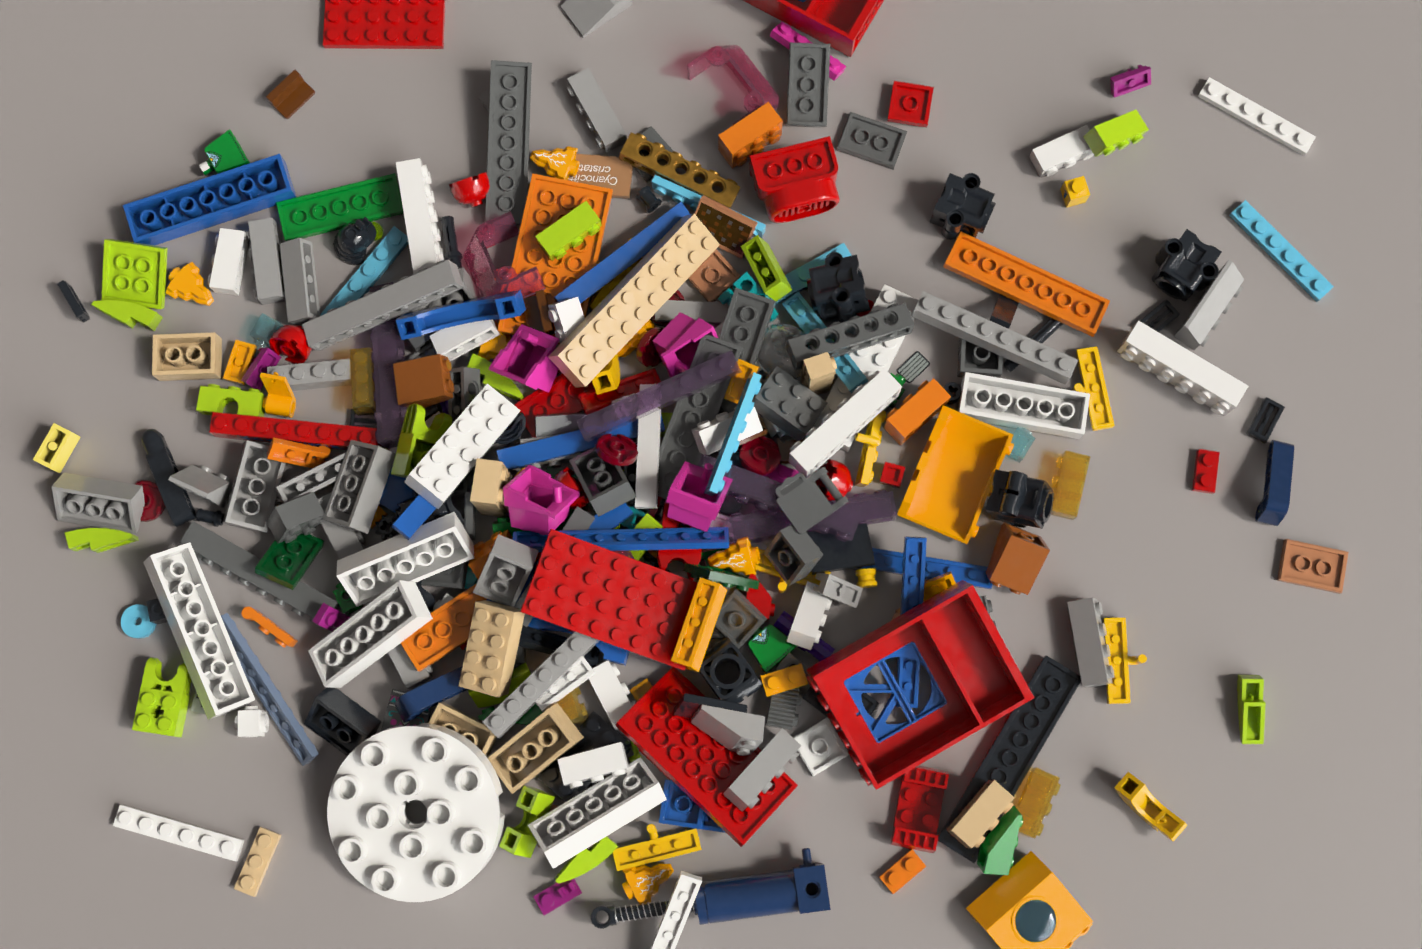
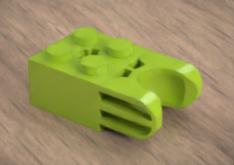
[391,403,452,478]
[132,657,192,738]

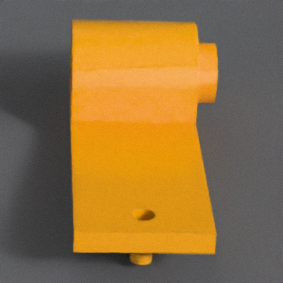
[260,372,296,418]

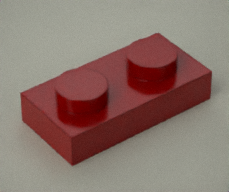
[1192,449,1220,494]

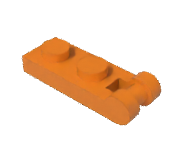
[267,438,330,468]
[241,607,298,648]

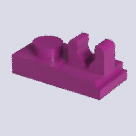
[1110,65,1151,98]
[241,347,282,390]
[313,603,350,632]
[533,878,582,915]

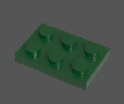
[255,534,324,590]
[683,563,760,591]

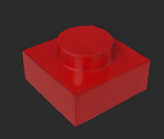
[879,462,905,488]

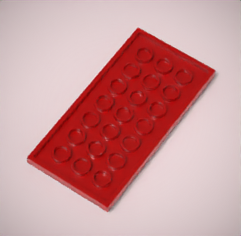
[520,529,698,671]
[615,667,798,847]

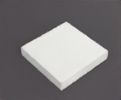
[794,717,849,776]

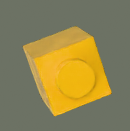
[1060,176,1090,208]

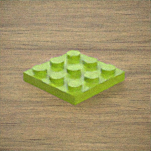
[102,238,168,309]

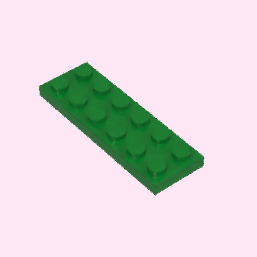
[276,173,404,242]

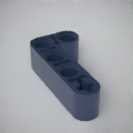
[1255,440,1294,526]
[394,666,469,723]

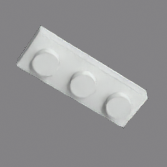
[536,657,596,712]

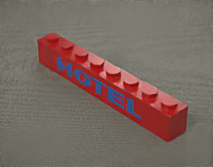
[209,412,383,450]

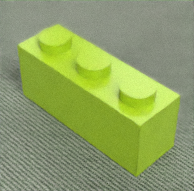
[1083,109,1149,157]
[535,201,602,261]
[741,235,792,301]

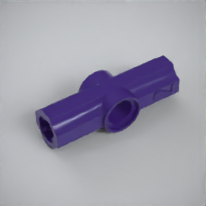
[773,611,835,662]

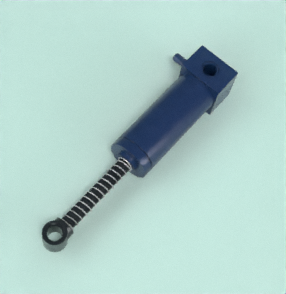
[591,848,831,929]

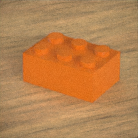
[718,102,783,169]
[884,378,951,446]

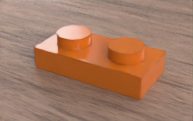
[879,849,926,894]

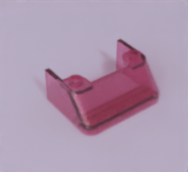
[687,45,780,125]
[463,211,546,299]

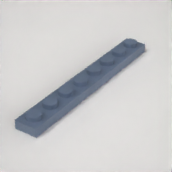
[221,613,319,766]

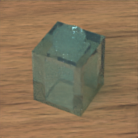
[250,313,283,348]
[1007,427,1036,463]

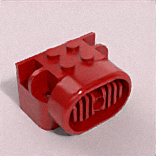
[749,136,840,223]

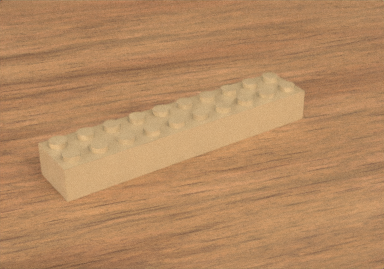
[548,214,720,388]

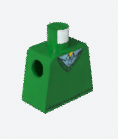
[199,129,250,175]
[747,624,797,674]

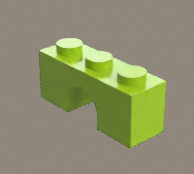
[196,384,266,417]
[499,785,555,858]

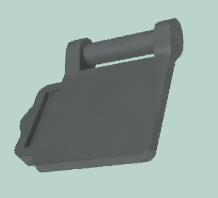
[775,467,849,534]

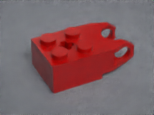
[657,503,702,581]

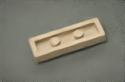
[234,827,281,897]

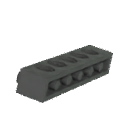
[786,303,915,370]
[448,367,482,495]

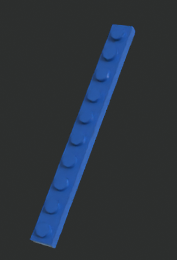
[513,527,729,553]

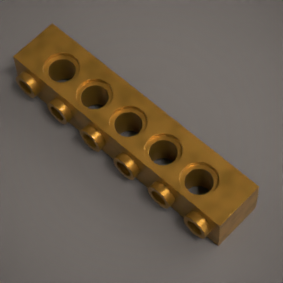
[619,132,741,209]

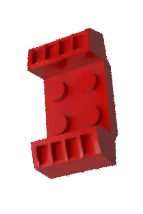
[890,766,949,853]

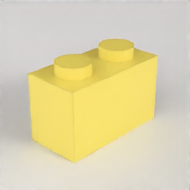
[33,423,81,473]

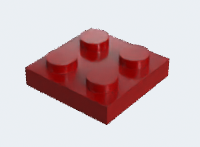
[887,81,934,128]

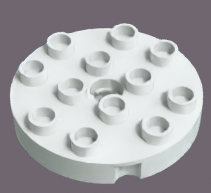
[327,723,505,902]

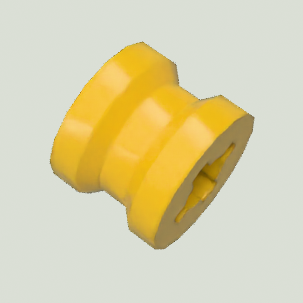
[855,568,878,588]

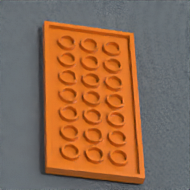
[497,173,613,345]

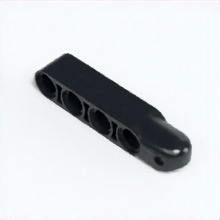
[141,429,196,527]

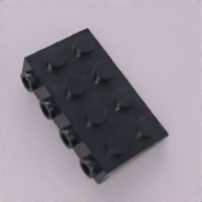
[538,711,631,802]

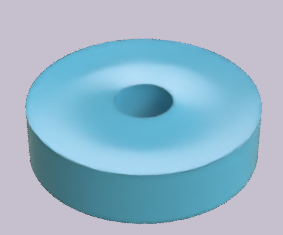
[121,604,157,639]

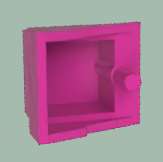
[653,312,718,386]
[488,324,560,392]
[666,461,733,532]
[503,465,580,535]

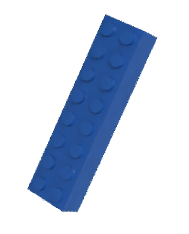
[123,154,297,246]

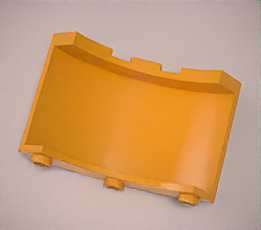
[897,405,1014,544]

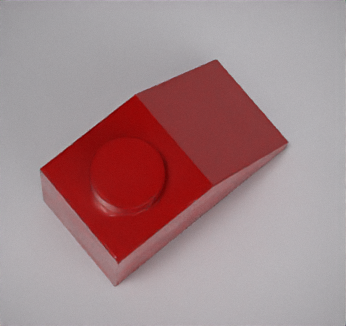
[746,574,775,621]

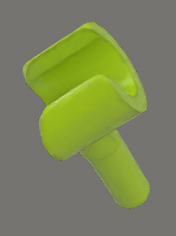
[629,740,643,763]

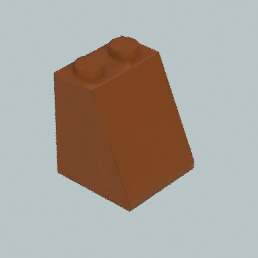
[393,354,454,408]
[986,522,1050,595]

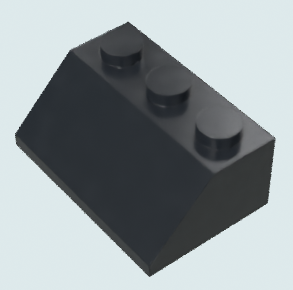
[304,687,381,756]

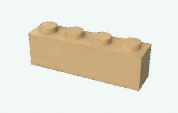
[800,352,837,395]

